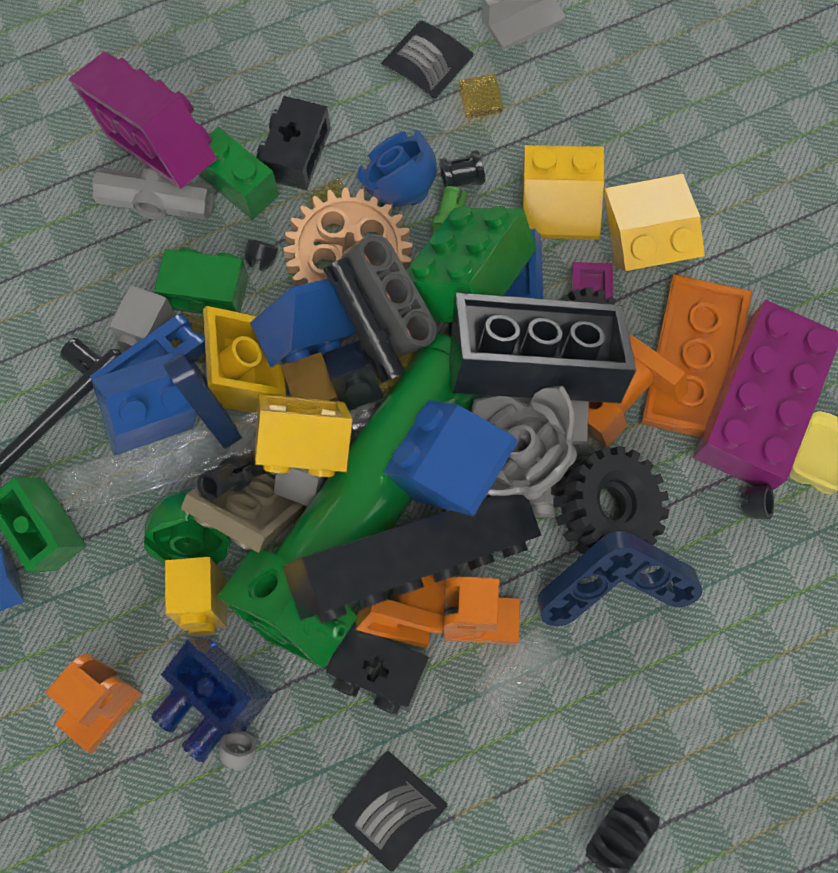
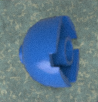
[357,130,437,207]

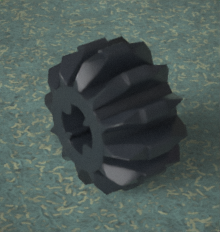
[586,794,660,873]

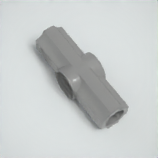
[92,168,215,221]

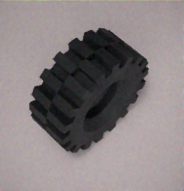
[553,446,669,554]

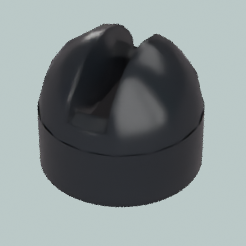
[245,239,279,271]
[740,485,774,519]

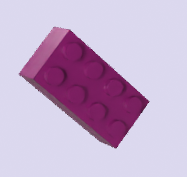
[69,51,217,189]
[693,299,838,490]

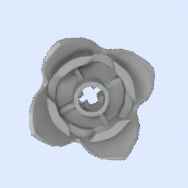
[471,386,577,500]

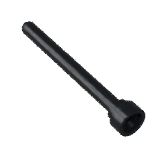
[0,349,122,482]

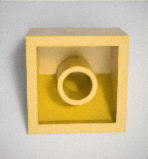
[522,145,604,240]
[603,174,705,271]
[203,306,286,414]
[254,394,352,477]

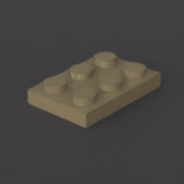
[181,465,307,553]

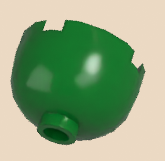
[144,489,231,564]

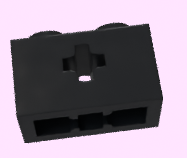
[256,96,331,191]
[325,625,430,715]

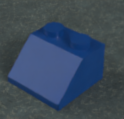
[250,279,355,367]
[91,353,196,456]
[384,400,518,516]

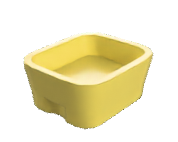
[790,411,838,495]

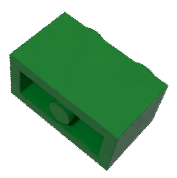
[199,126,279,220]
[154,248,249,314]
[0,477,87,573]

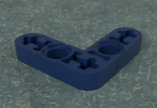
[163,353,243,450]
[537,531,703,626]

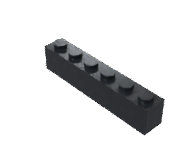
[282,494,542,624]

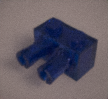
[151,639,272,763]

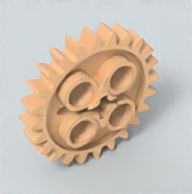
[284,187,412,286]

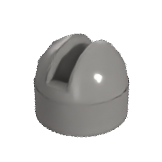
[219,731,257,772]

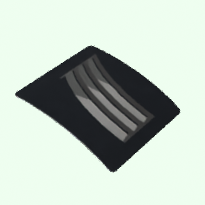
[381,21,474,99]
[332,751,447,872]

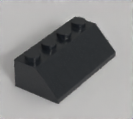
[449,293,636,404]

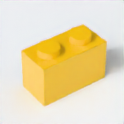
[165,557,227,636]

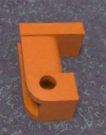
[588,334,689,447]
[355,575,447,648]
[444,577,520,645]
[45,653,142,754]

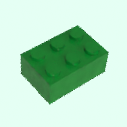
[406,206,537,323]

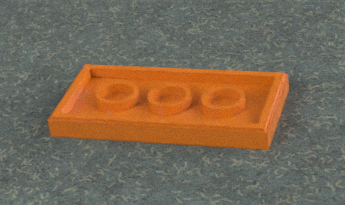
[641,274,753,438]

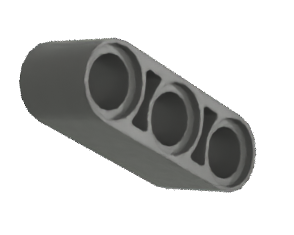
[341,234,437,356]

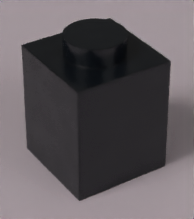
[323,340,384,411]

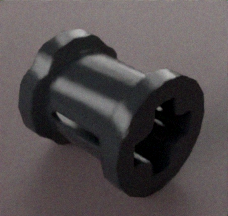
[439,150,486,187]

